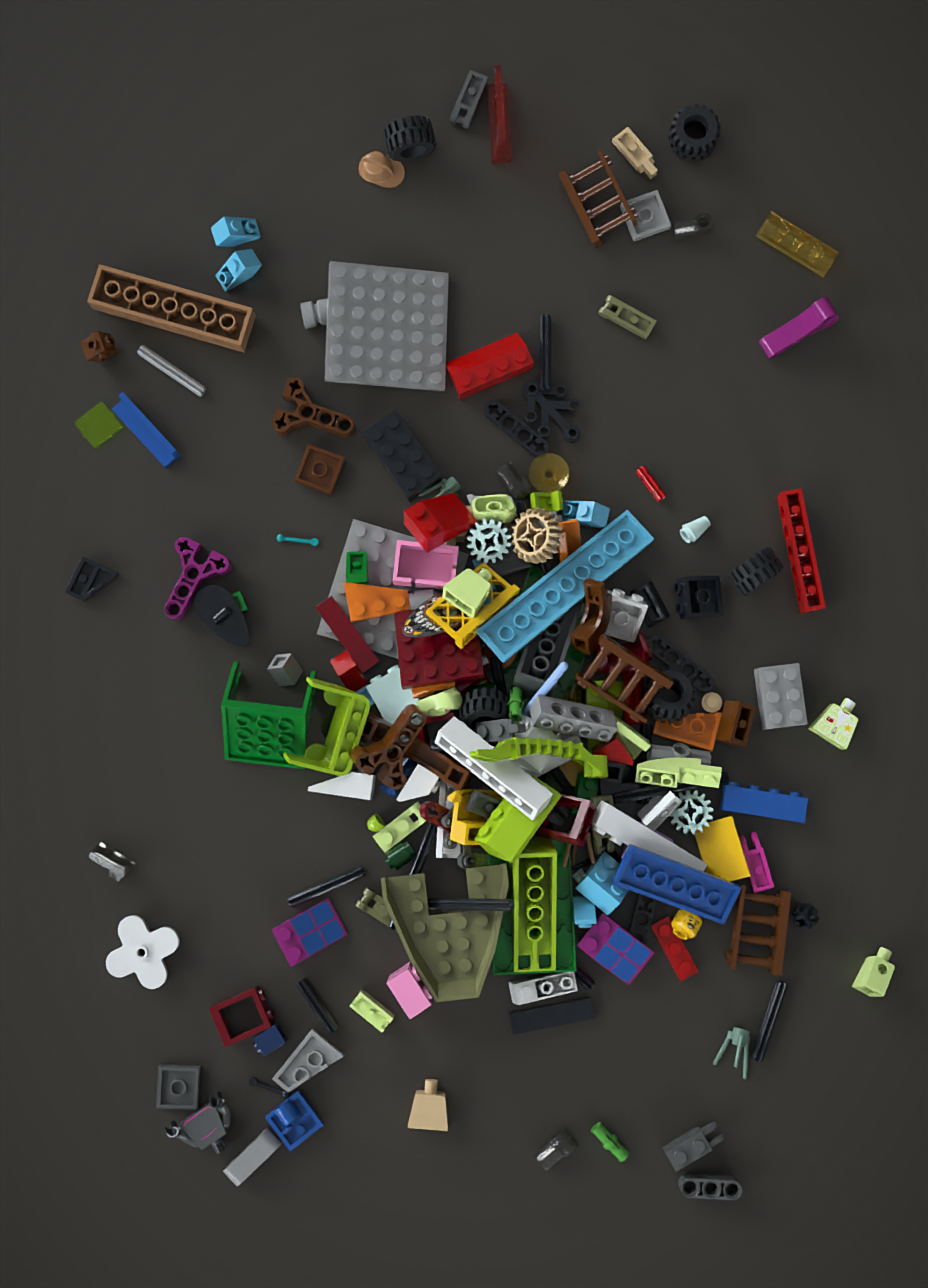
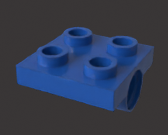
[265,1090,324,1151]

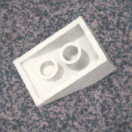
[308,769,376,800]

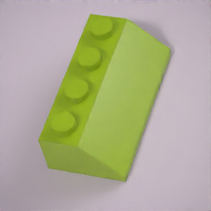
[474,775,562,863]

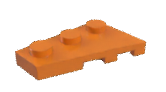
[344,582,411,622]
[652,712,722,752]

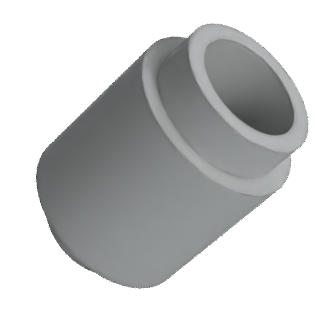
[409,588,438,610]

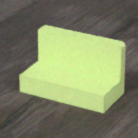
[615,716,651,760]

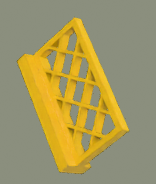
[426,562,520,649]

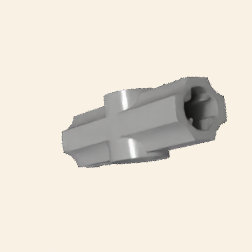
[647,743,711,766]

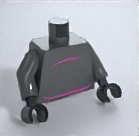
[165,1092,231,1154]

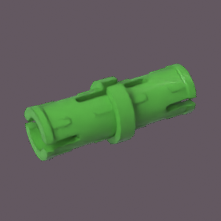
[508,687,524,724]
[591,1122,630,1162]

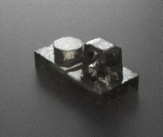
[88,842,135,881]

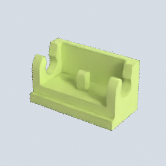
[350,989,395,1032]

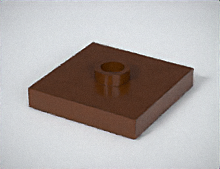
[294,444,346,496]

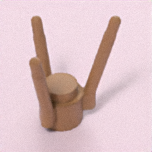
[562,826,595,876]

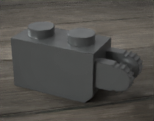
[662,1121,725,1172]

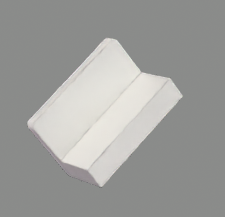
[637,791,682,831]

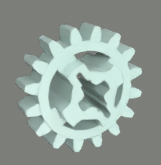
[467,518,511,564]
[669,790,714,835]

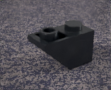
[599,759,640,784]

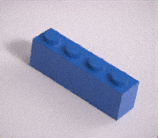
[719,782,808,823]

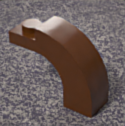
[570,578,612,655]

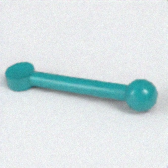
[277,534,319,546]

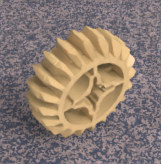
[510,508,564,564]

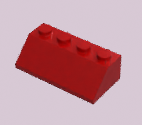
[446,333,534,400]

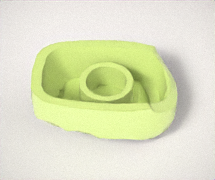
[472,494,516,524]
[416,687,462,717]

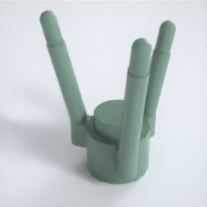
[419,477,461,498]
[713,1027,751,1079]

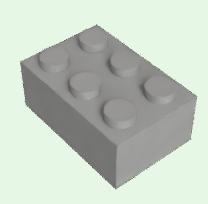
[754,663,808,730]

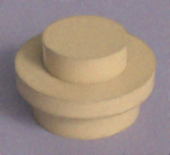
[701,692,722,713]

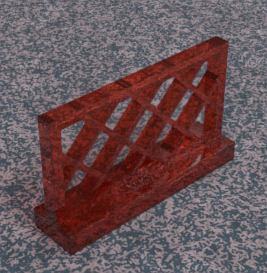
[487,65,511,163]

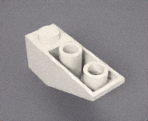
[508,972,578,1005]

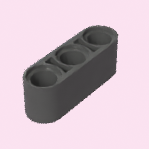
[678,1173,742,1200]

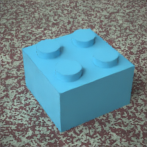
[575,851,629,915]

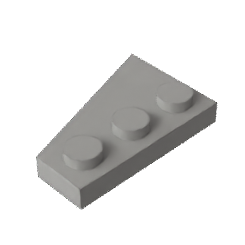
[272,1028,344,1092]

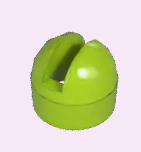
[367,814,385,832]

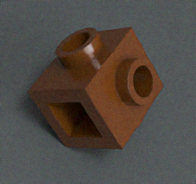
[81,331,117,362]

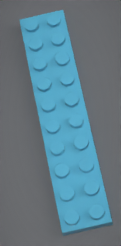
[477,510,654,663]

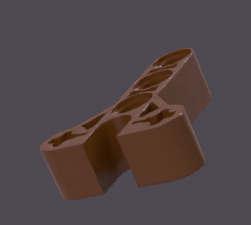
[272,377,355,438]
[350,704,426,790]

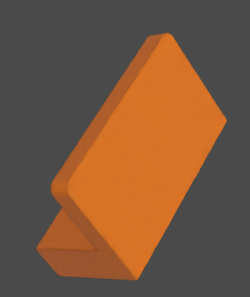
[557,519,582,563]

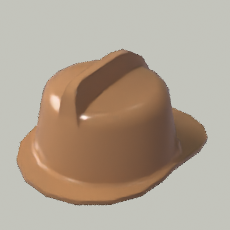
[358,151,405,188]

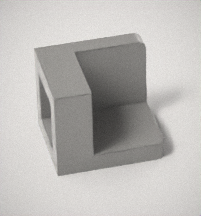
[267,653,303,686]

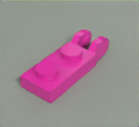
[739,832,774,893]

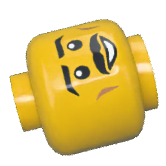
[671,909,702,940]

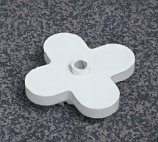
[106,915,180,989]

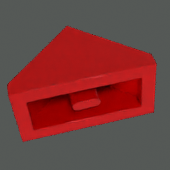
[330,651,368,692]
[591,732,633,765]

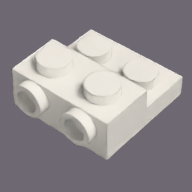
[605,588,648,643]

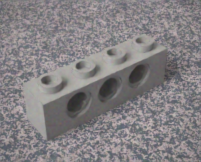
[530,694,617,742]

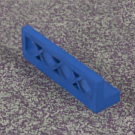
[112,392,181,468]

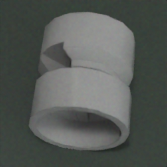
[300,298,328,329]

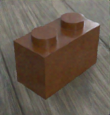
[715,701,756,747]

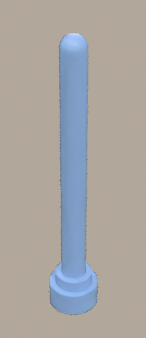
[522,662,568,717]

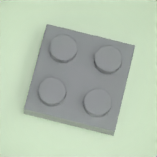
[620,190,671,242]

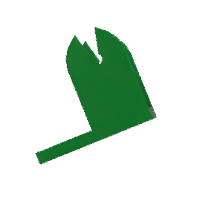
[221,661,317,769]

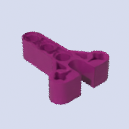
[759,296,839,359]
[164,537,232,620]

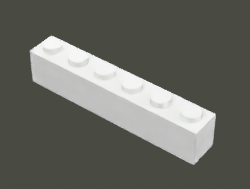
[435,717,553,820]
[591,800,708,872]

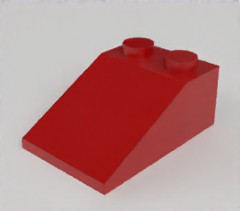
[404,493,478,553]

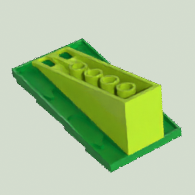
[487,833,577,975]

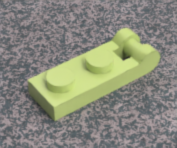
[372,802,426,852]

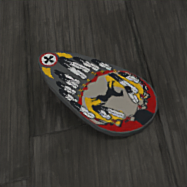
[402,593,467,637]

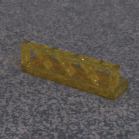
[756,212,839,277]

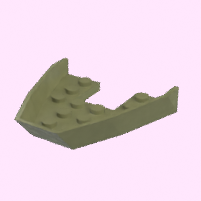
[381,863,509,1002]

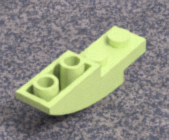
[635,757,722,788]

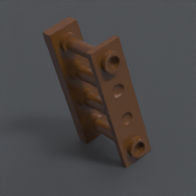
[558,149,639,248]
[575,634,674,723]
[726,884,792,976]

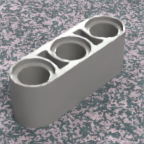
[223,1128,282,1186]

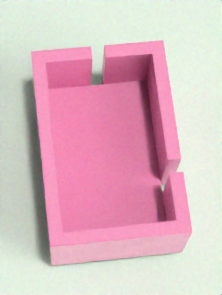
[392,540,459,590]
[387,961,433,1019]

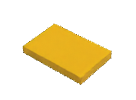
[695,815,751,882]

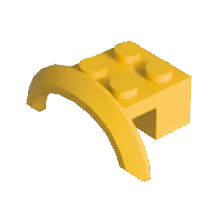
[447,789,503,845]

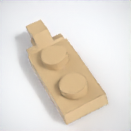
[612,127,658,180]

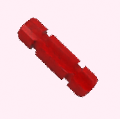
[636,465,667,502]

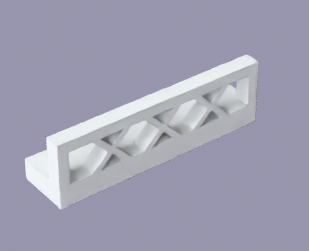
[436,778,462,858]

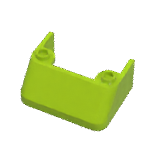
[283,677,370,776]

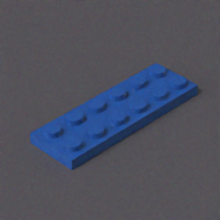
[612,844,741,925]

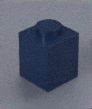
[253,1022,288,1056]

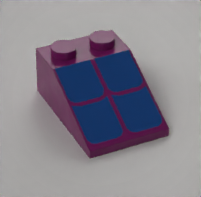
[272,898,348,967]
[577,913,655,985]

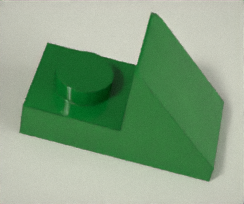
[346,551,369,583]

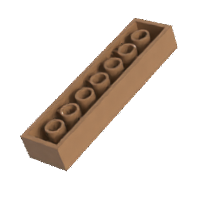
[87,264,256,353]

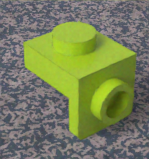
[530,490,563,512]

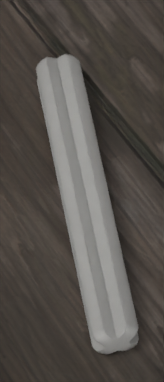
[137,345,206,397]

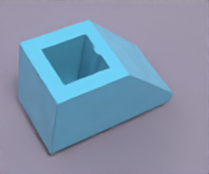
[211,216,261,247]
[215,249,262,292]
[561,501,610,528]
[573,895,596,928]

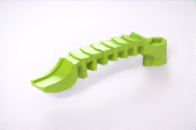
[470,737,608,778]

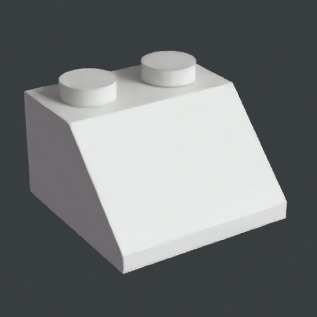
[508,715,560,774]
[396,764,441,802]

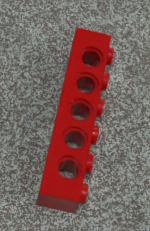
[777,488,826,614]

